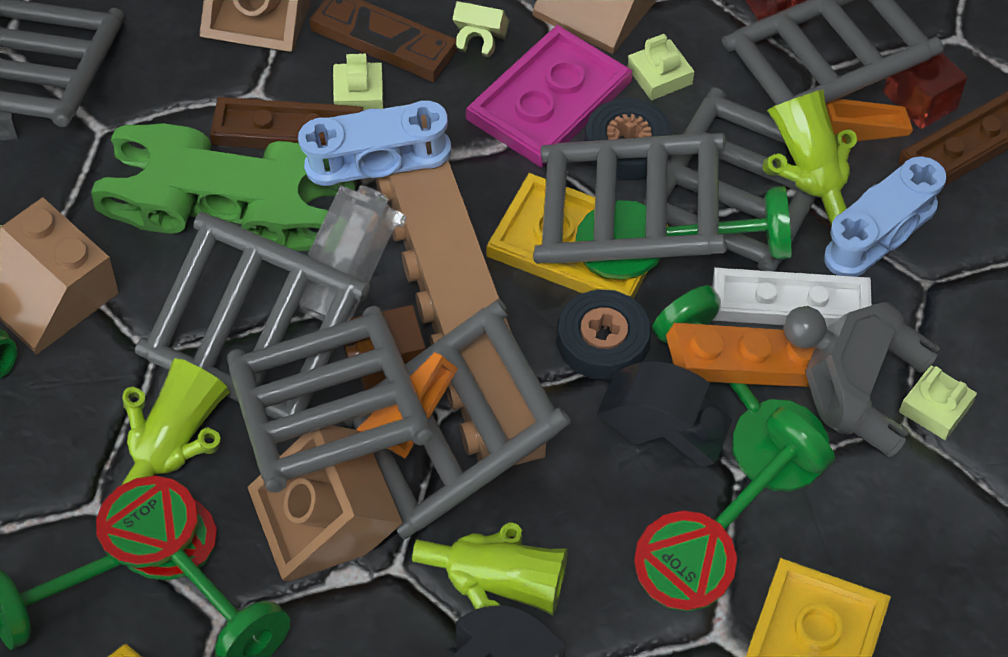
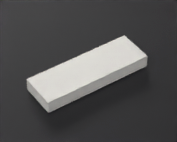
[712,268,871,327]

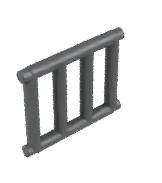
[0,0,125,127]
[721,0,944,106]
[642,88,816,271]
[533,133,727,264]
[135,212,370,419]
[344,299,571,539]
[227,306,433,493]

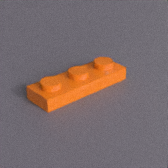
[666,323,815,387]

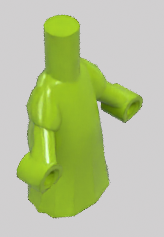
[762,89,857,226]
[122,358,230,485]
[412,523,568,615]

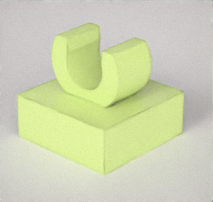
[453,1,509,58]
[628,34,694,101]
[333,54,383,110]
[899,365,977,440]

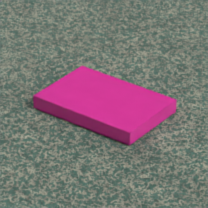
[466,25,633,168]

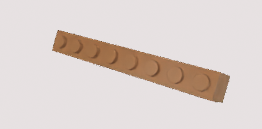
[375,100,546,466]

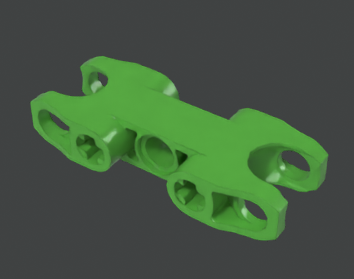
[91,123,357,251]

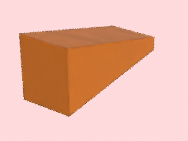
[826,99,913,143]
[356,352,458,458]

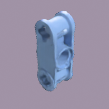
[298,101,451,186]
[824,157,946,277]

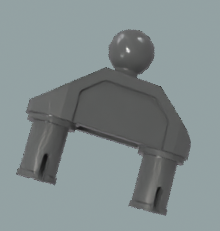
[783,302,940,458]

